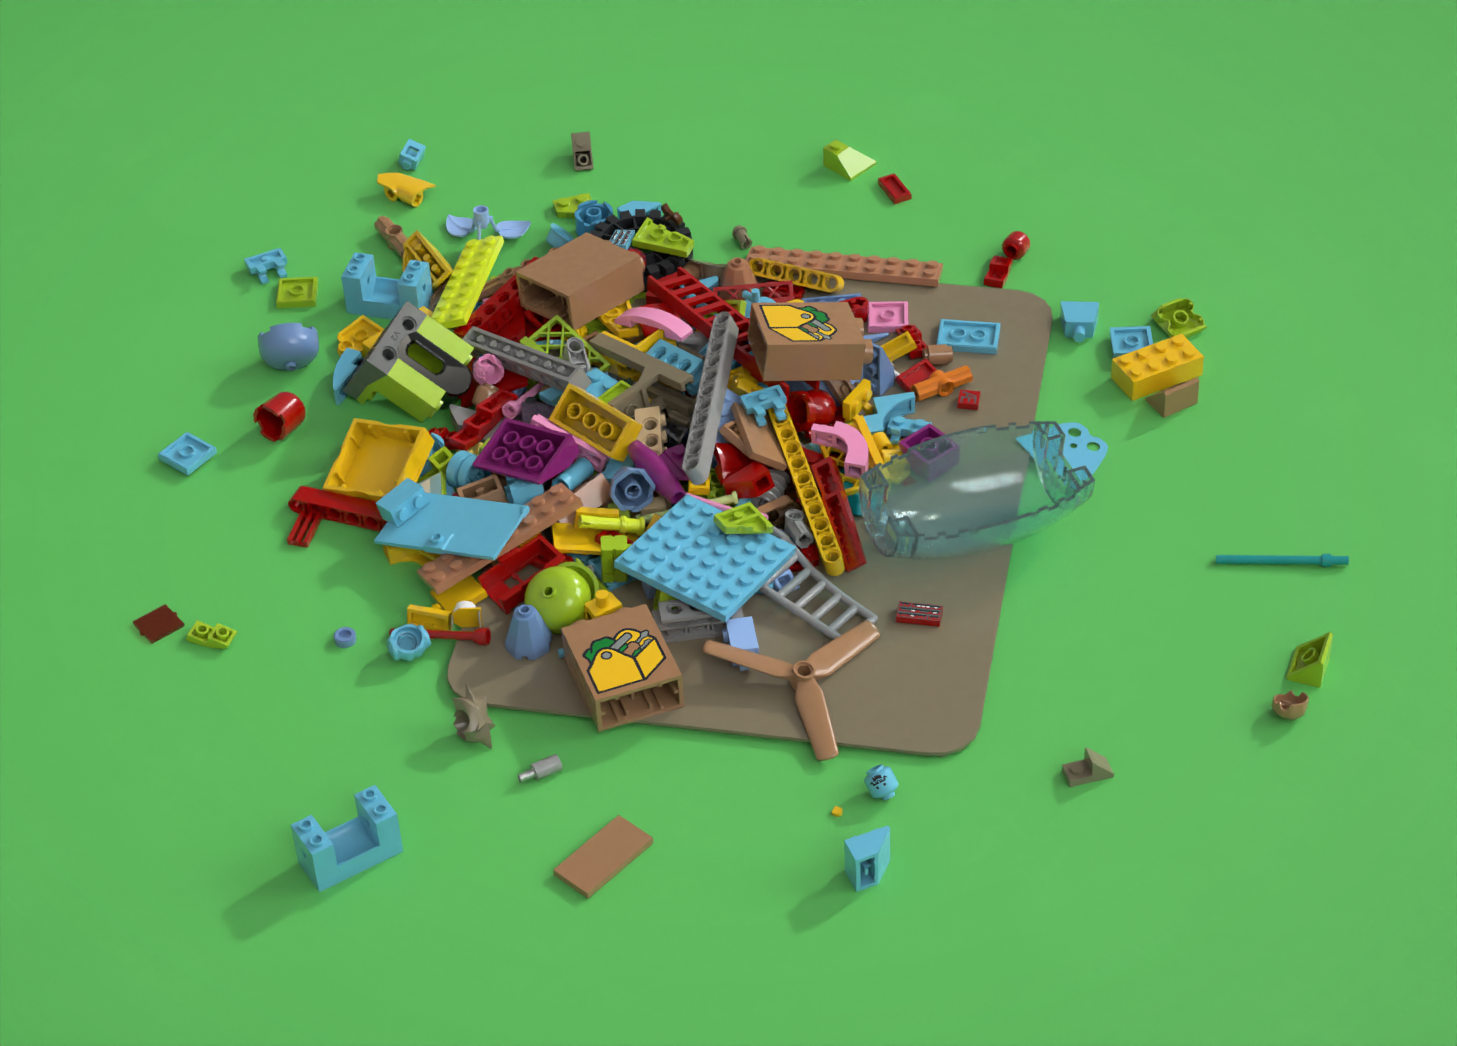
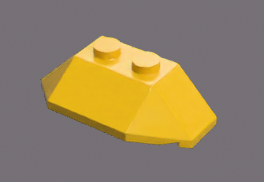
[402,230,453,289]

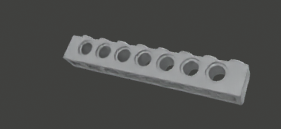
[462,326,592,392]

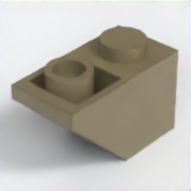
[571,132,594,171]

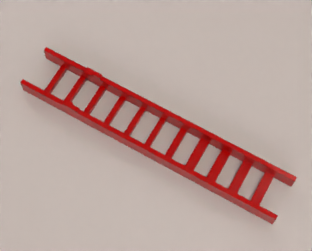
[647,267,820,400]

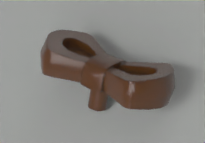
[661,203,683,226]

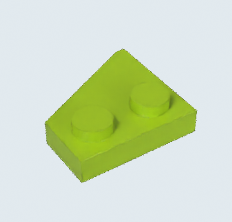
[713,502,773,534]

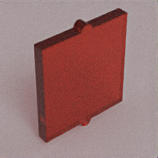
[133,604,185,644]

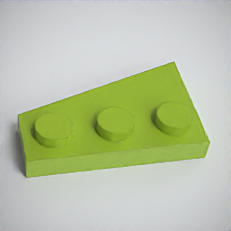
[632,217,694,258]

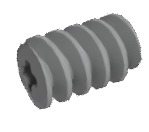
[751,468,791,513]

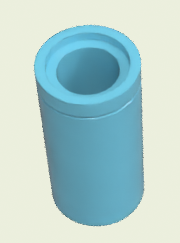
[552,458,594,491]

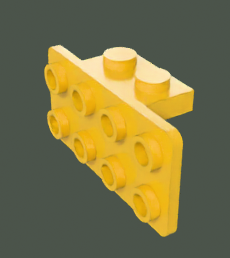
[552,507,638,555]

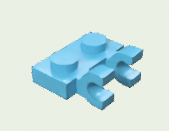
[244,248,288,284]
[740,385,787,427]
[887,416,932,445]

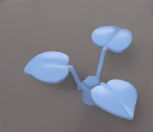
[446,205,531,259]

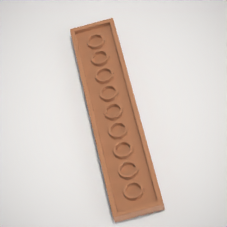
[745,245,943,287]

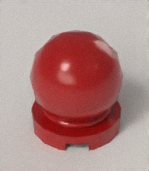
[786,389,837,432]

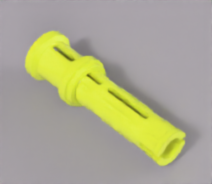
[578,514,645,536]

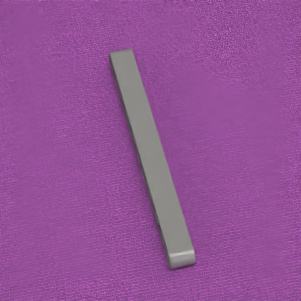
[682,312,739,485]

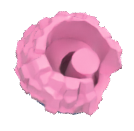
[472,354,504,385]

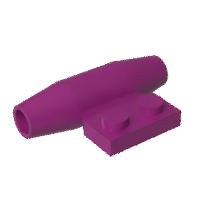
[627,440,690,504]

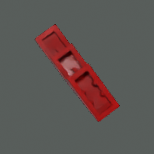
[449,389,518,451]

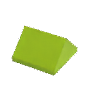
[1286,632,1333,688]

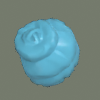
[386,624,431,661]

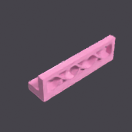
[530,414,611,473]

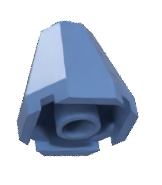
[609,466,656,512]
[505,604,552,660]

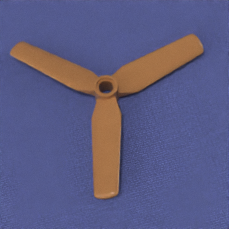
[703,620,880,761]

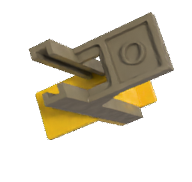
[585,329,696,420]

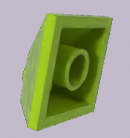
[823,140,876,181]

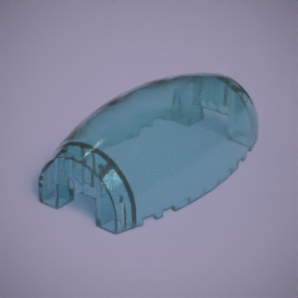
[859,421,1095,560]

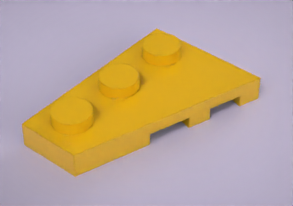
[597,300,639,339]

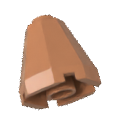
[719,257,758,301]

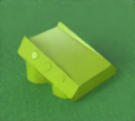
[1150,298,1207,338]

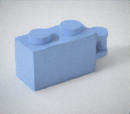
[722,616,759,671]

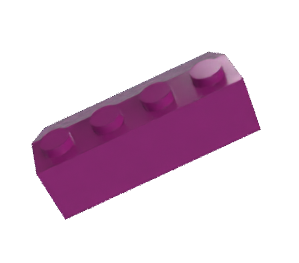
[472,418,580,485]

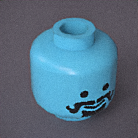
[864,764,899,801]

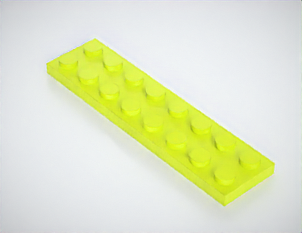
[431,235,504,329]

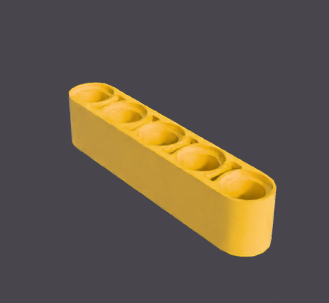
[749,258,844,293]

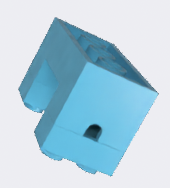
[341,252,433,319]
[291,785,403,892]

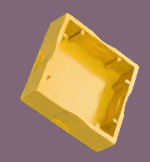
[322,418,435,502]

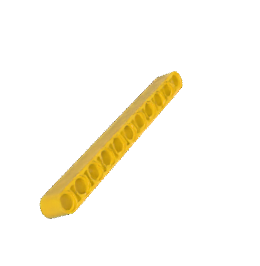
[767,404,845,576]

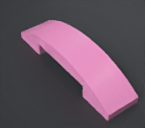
[615,307,693,342]

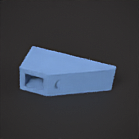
[863,343,894,397]

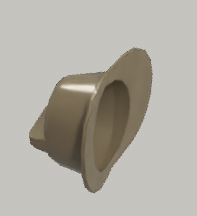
[689,258,726,285]

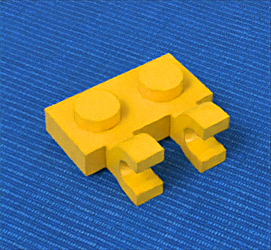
[843,378,873,423]

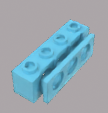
[646,339,704,396]

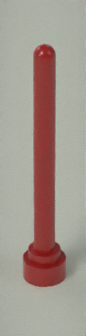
[389,628,491,646]

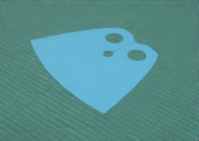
[1015,422,1108,487]

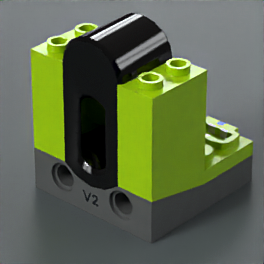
[343,301,474,422]

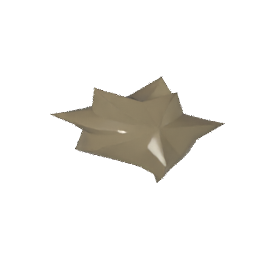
[452,684,495,749]

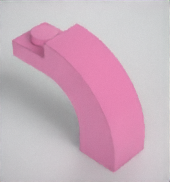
[811,421,869,480]

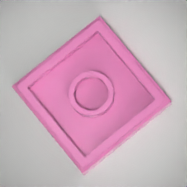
[868,301,908,333]

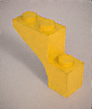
[383,545,442,566]

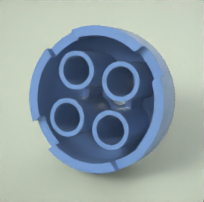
[257,323,319,371]

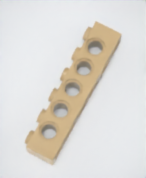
[634,406,672,516]

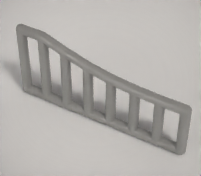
[759,526,878,640]

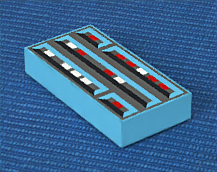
[609,230,635,250]

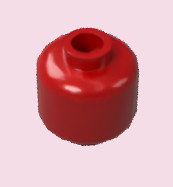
[1002,231,1030,260]

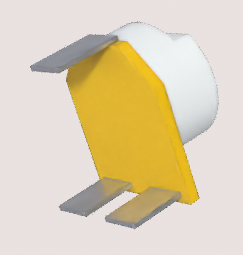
[451,601,483,629]

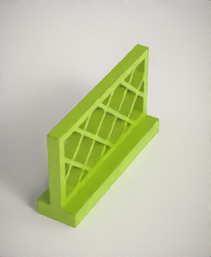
[520,315,611,373]

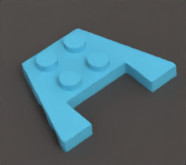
[539,368,618,407]

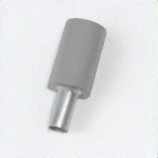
[518,754,562,782]

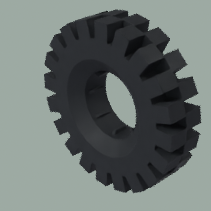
[589,209,693,292]

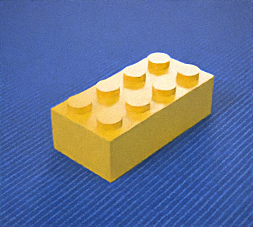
[1111,334,1204,401]
[549,383,643,462]

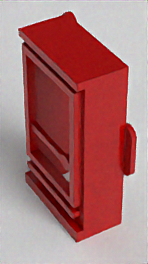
[478,534,566,615]

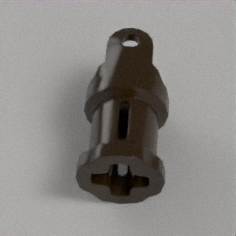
[767,501,802,529]

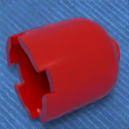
[253,392,306,442]

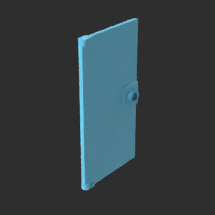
[374,492,530,560]

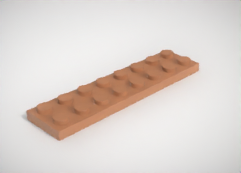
[417,483,583,595]

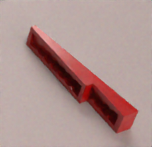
[811,456,867,573]

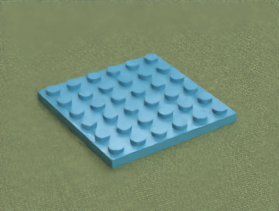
[614,494,796,622]

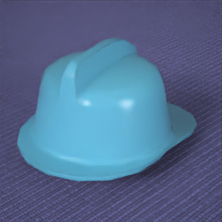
[546,223,574,248]

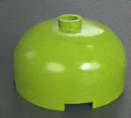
[524,566,592,634]

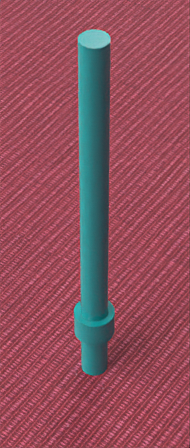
[1216,554,1349,567]

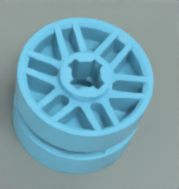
[446,450,492,488]

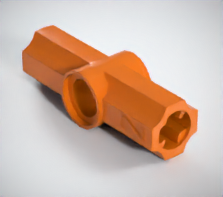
[911,365,973,402]

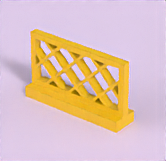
[819,415,890,496]

